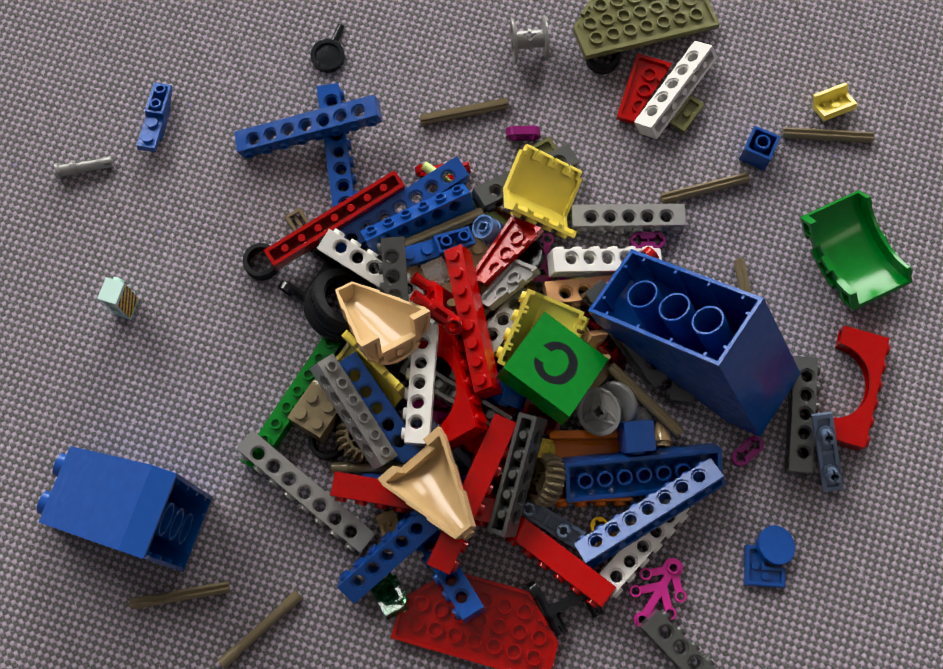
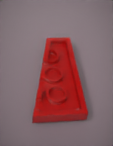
[616,53,672,124]
[475,216,544,287]

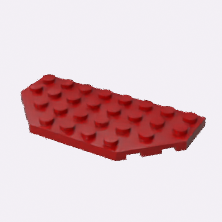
[391,573,559,669]

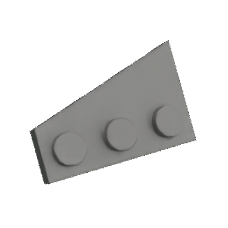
[481,259,541,311]

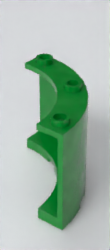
[800,190,913,311]

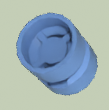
[472,215,505,245]

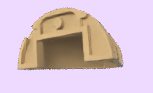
[335,282,431,365]
[378,426,476,540]

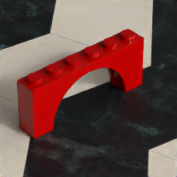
[418,322,488,450]
[833,325,891,451]

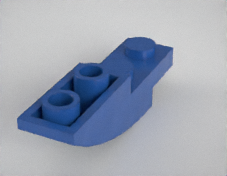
[136,83,172,152]
[396,226,476,268]

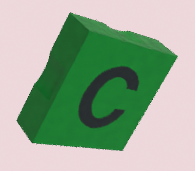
[497,312,609,425]

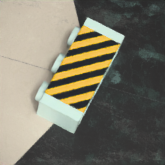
[97,277,139,320]

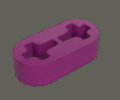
[506,126,541,141]
[629,232,666,249]
[730,436,764,467]

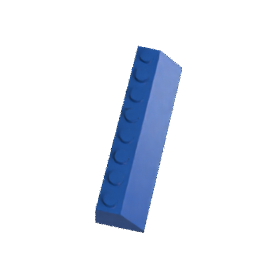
[561,443,723,503]

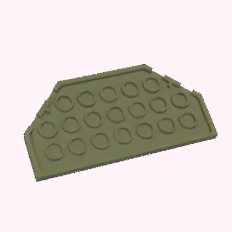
[572,0,720,60]

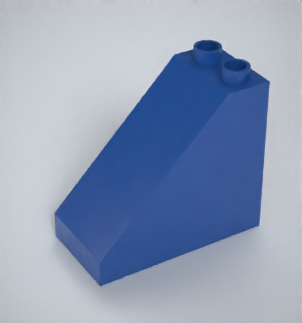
[588,249,801,437]
[37,446,213,572]

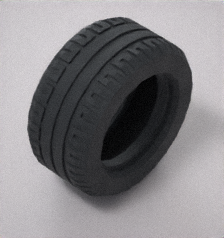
[303,268,376,343]

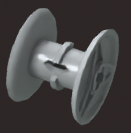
[510,15,550,63]
[577,381,638,436]

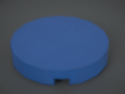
[756,525,795,566]

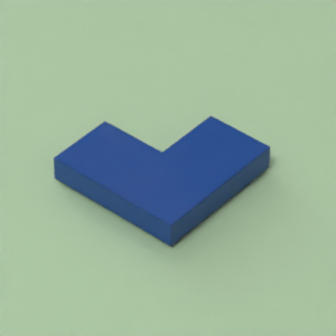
[744,545,786,588]

